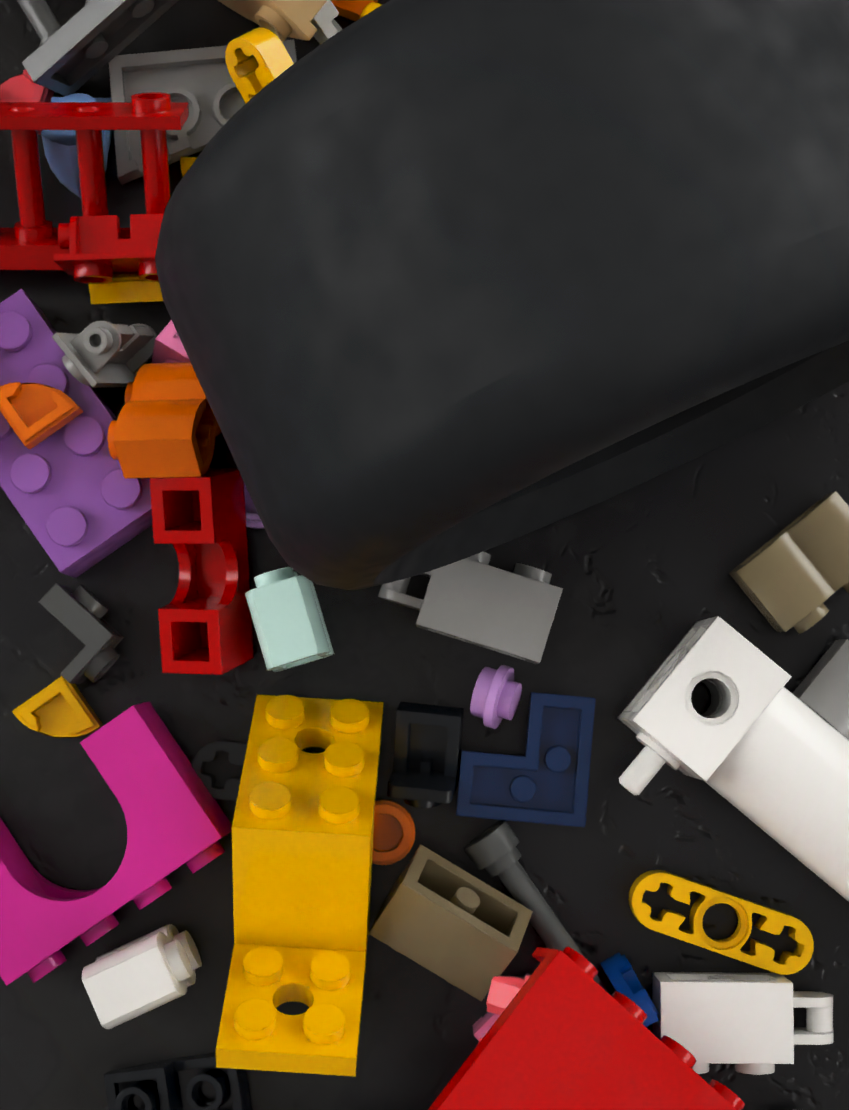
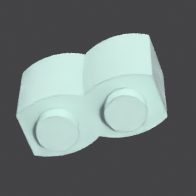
[245,567,334,672]

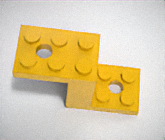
[216,694,384,1077]

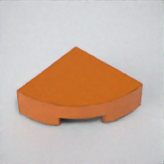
[0,382,84,450]

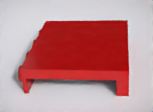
[428,947,745,1110]

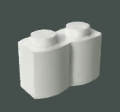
[82,924,202,1030]

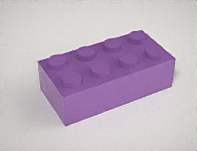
[0,288,153,578]

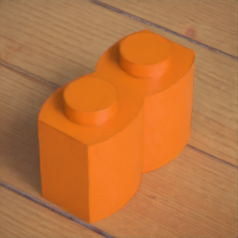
[108,362,221,478]

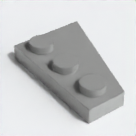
[109,39,297,185]

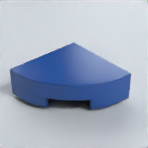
[600,952,660,1027]

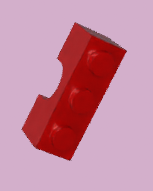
[150,468,254,675]

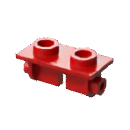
[54,213,164,284]

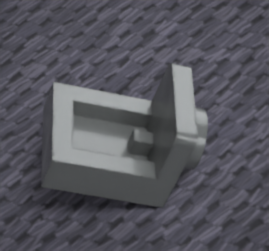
[39,583,124,684]

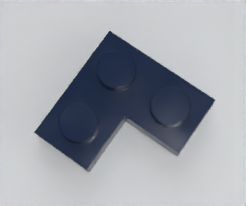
[456,692,596,827]

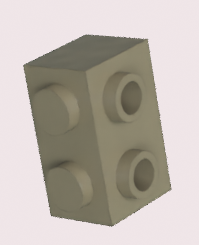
[369,844,533,1002]

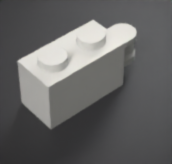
[652,972,834,1075]

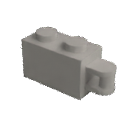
[378,552,563,664]

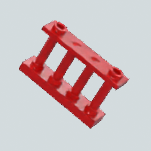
[0,92,189,270]

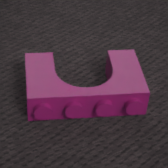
[0,701,232,986]

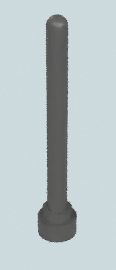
[463,820,611,995]

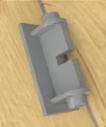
[52,321,157,388]

